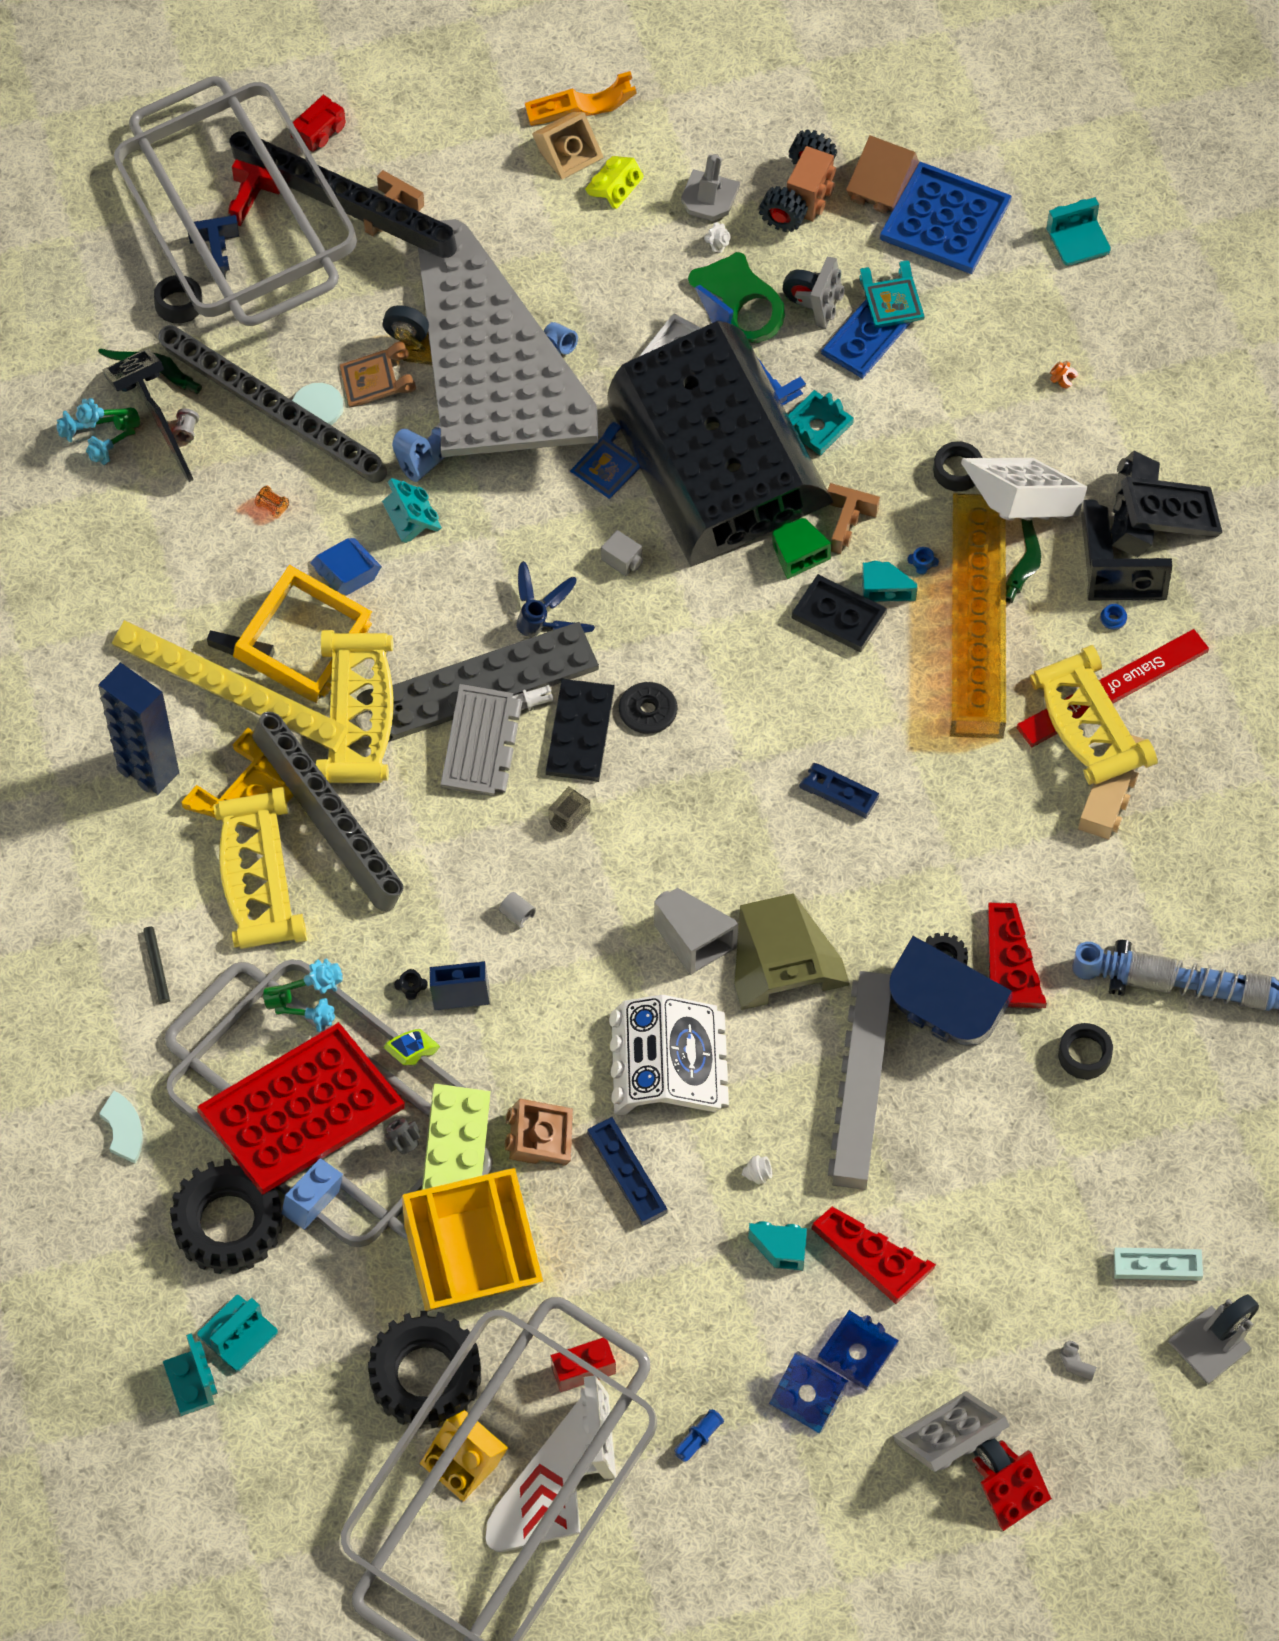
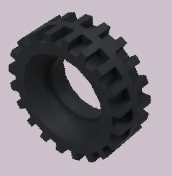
[170,1159,283,1274]
[368,1310,481,1429]

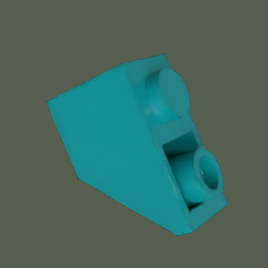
[748,1221,807,1271]

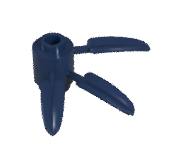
[516,561,595,637]

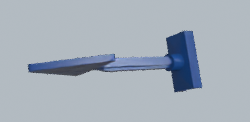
[695,285,806,406]

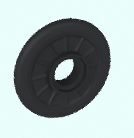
[619,682,678,734]

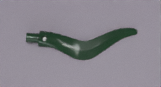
[98,348,202,394]
[1003,519,1041,604]

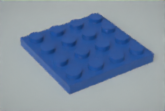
[880,161,1012,274]

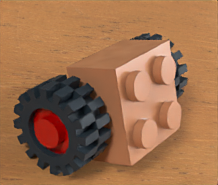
[759,129,837,232]

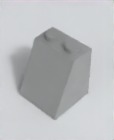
[654,887,738,975]

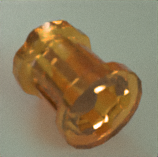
[254,485,289,519]

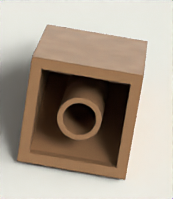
[846,135,919,214]

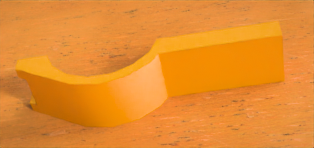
[525,71,637,126]

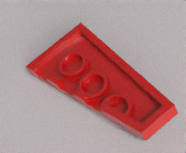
[988,902,1047,1008]
[811,1206,936,1304]

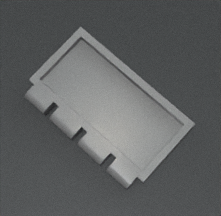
[441,684,522,796]

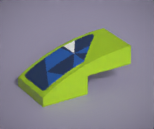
[383,1029,440,1065]

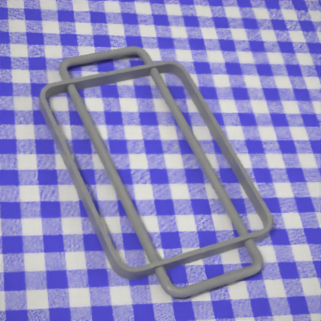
[114,76,357,326]
[165,959,493,1247]
[341,1297,657,1641]

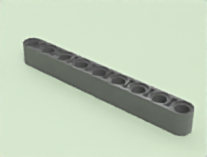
[252,712,403,911]

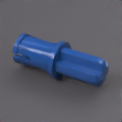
[674,1409,724,1462]

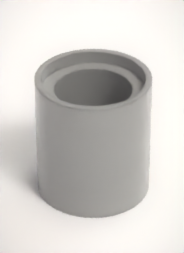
[499,892,536,928]

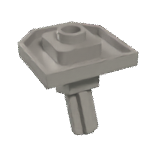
[681,154,740,221]

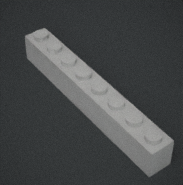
[828,971,891,1190]

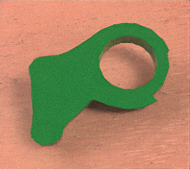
[688,252,785,343]

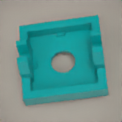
[788,390,854,456]

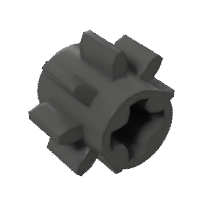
[385,1118,421,1154]

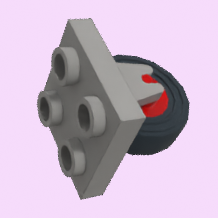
[782,256,844,329]

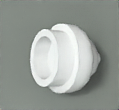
[742,1155,772,1184]

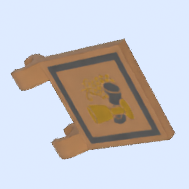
[340,341,416,407]

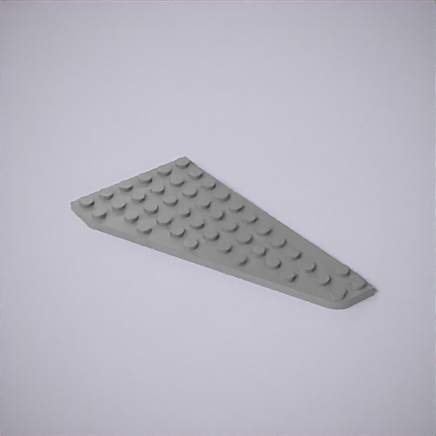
[418,219,598,457]

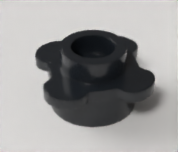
[394,969,428,1000]

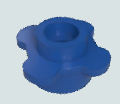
[907,547,939,575]

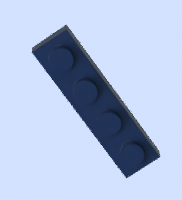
[587,1117,668,1226]

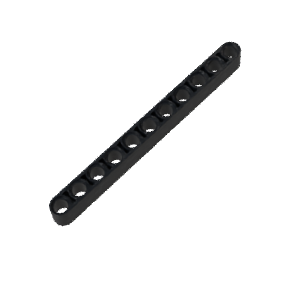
[229,131,457,258]

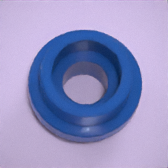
[1100,604,1127,630]

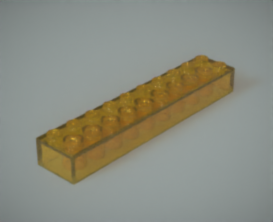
[949,493,1006,739]

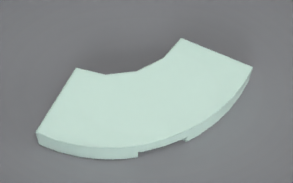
[99,1091,143,1164]

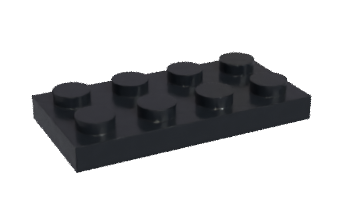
[1121,476,1223,537]
[546,679,615,782]

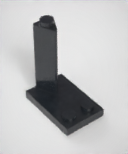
[1081,499,1173,601]

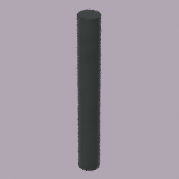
[143,926,170,1004]

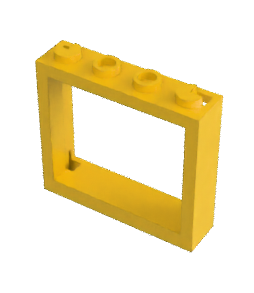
[233,565,373,703]

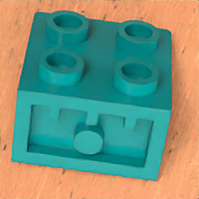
[163,1333,218,1416]

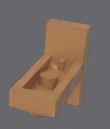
[364,170,424,236]
[828,483,880,554]

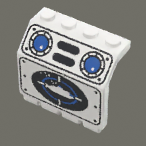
[609,995,729,1115]

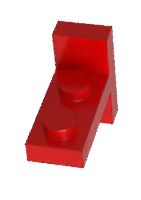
[228,159,282,226]

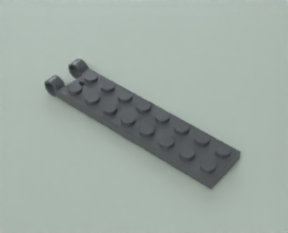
[357,622,599,742]

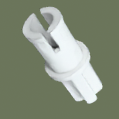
[513,685,554,711]

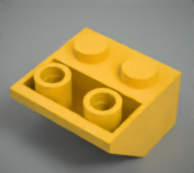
[420,1410,508,1502]

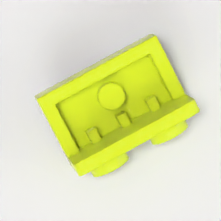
[585,156,644,209]

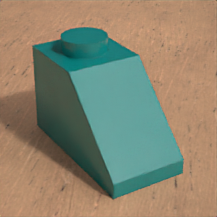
[861,560,917,602]

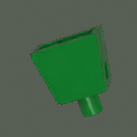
[772,518,831,579]

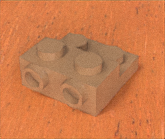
[504,1098,573,1165]

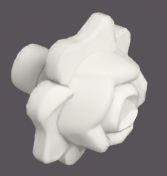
[704,222,731,253]

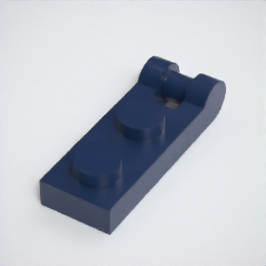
[799,763,879,819]

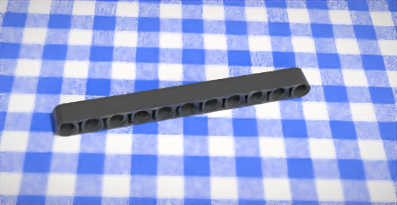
[158,325,387,483]

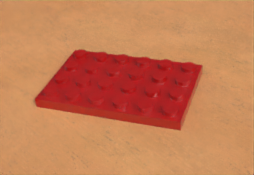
[197,1022,405,1195]

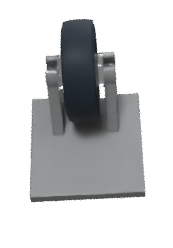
[1168,1294,1259,1385]

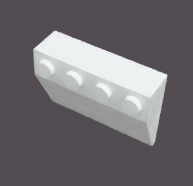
[961,458,1088,521]

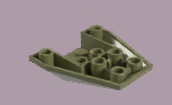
[734,893,850,1010]

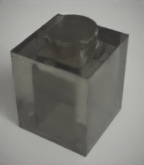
[548,786,590,835]

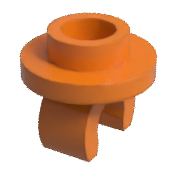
[1050,361,1078,388]

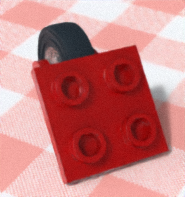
[972,1438,1052,1531]

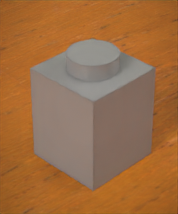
[601,530,643,576]

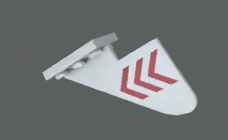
[485,1375,616,1552]

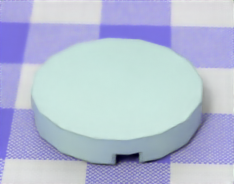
[292,383,343,429]

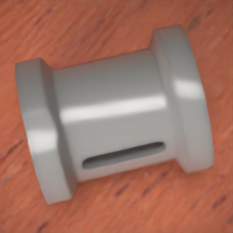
[172,408,199,442]

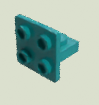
[382,478,442,543]
[197,1294,278,1372]

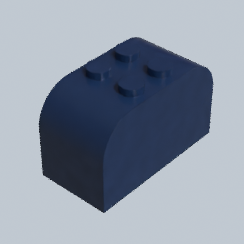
[889,936,1013,1046]

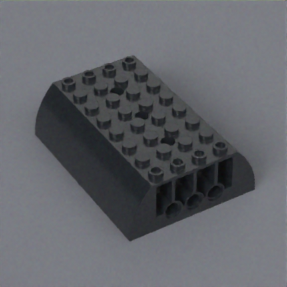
[607,321,833,567]

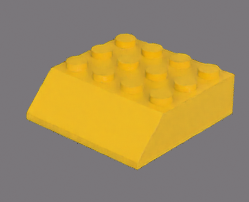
[402,1168,543,1312]

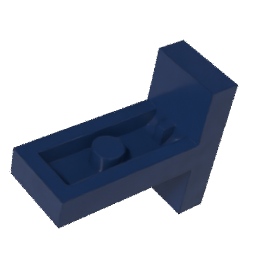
[188,215,240,279]

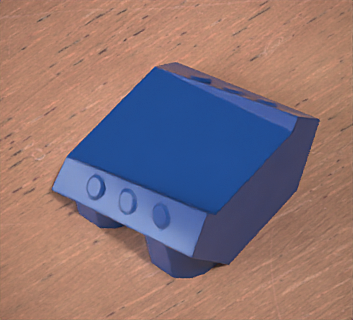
[310,538,382,596]

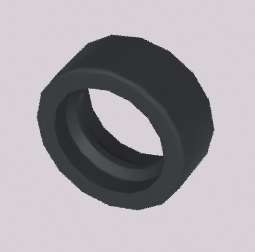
[154,275,203,323]
[933,441,983,492]
[1058,1023,1113,1080]

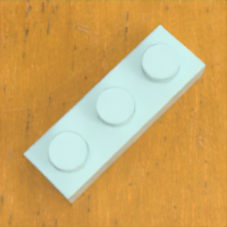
[1113,1247,1203,1281]

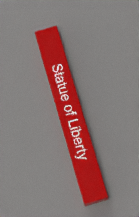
[1017,629,1209,748]

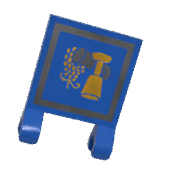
[570,422,640,499]

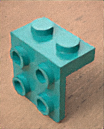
[1046,197,1111,266]

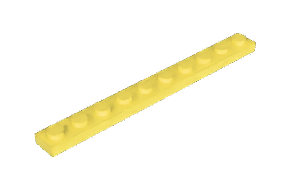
[112,620,349,752]

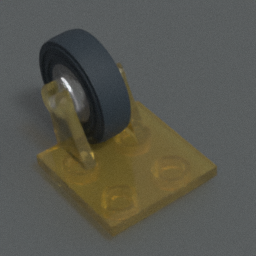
[382,305,433,365]

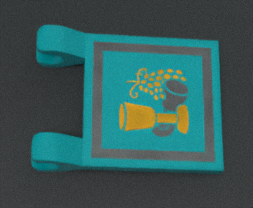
[859,260,925,328]

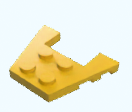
[181,728,294,830]

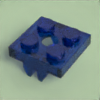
[817,1310,899,1391]
[769,1351,849,1434]

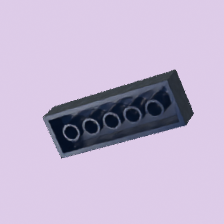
[98,662,179,795]

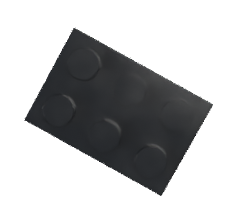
[791,574,887,653]

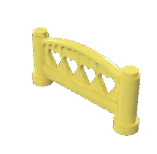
[316,630,393,783]
[1029,645,1158,785]
[214,787,307,949]

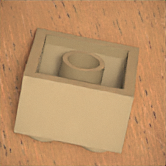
[532,112,604,179]

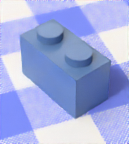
[281,1158,343,1230]

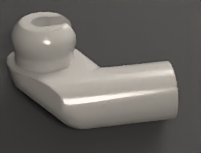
[1060,1341,1097,1381]

